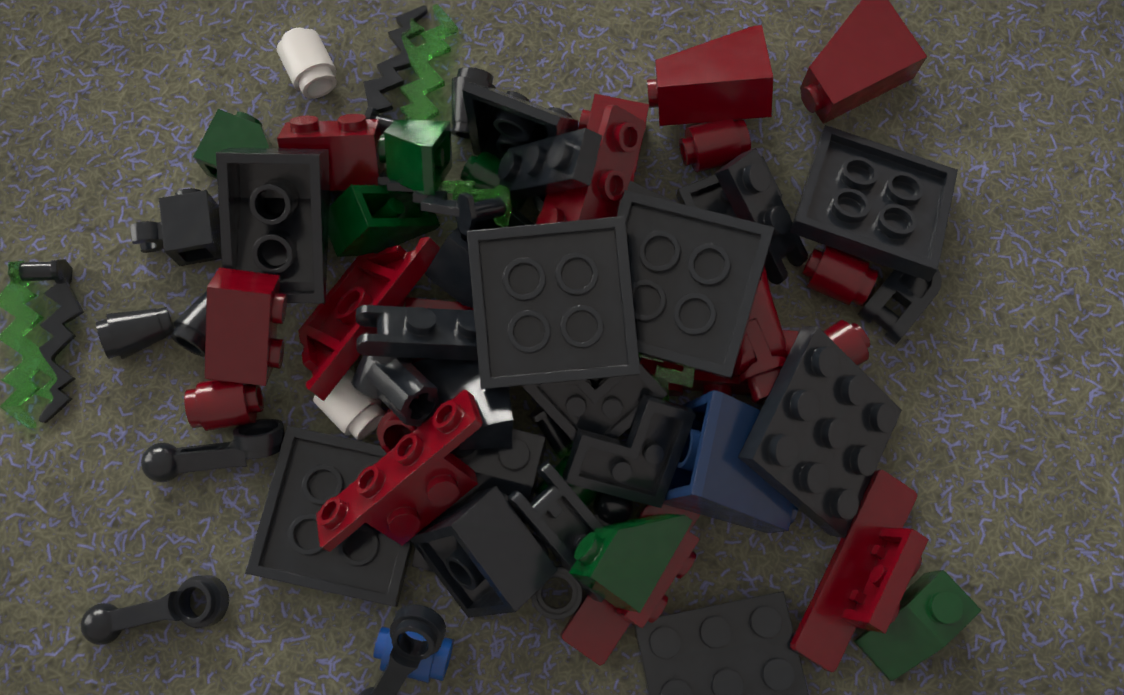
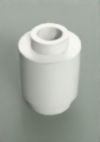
[277,27,337,99]
[313,369,386,441]

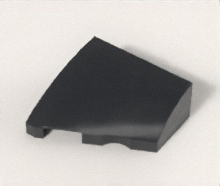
[412,358,513,450]

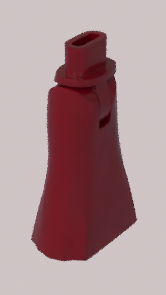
[734,266,788,403]

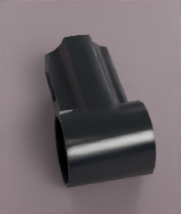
[351,356,442,426]

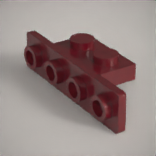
[537,105,646,224]
[316,389,483,552]
[790,470,929,672]
[560,504,700,665]

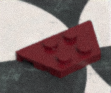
[298,236,440,401]

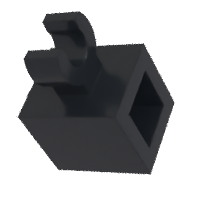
[130,188,222,266]

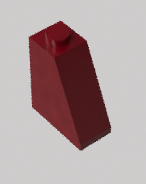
[800,0,927,124]
[647,25,773,126]

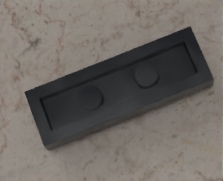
[497,128,602,200]

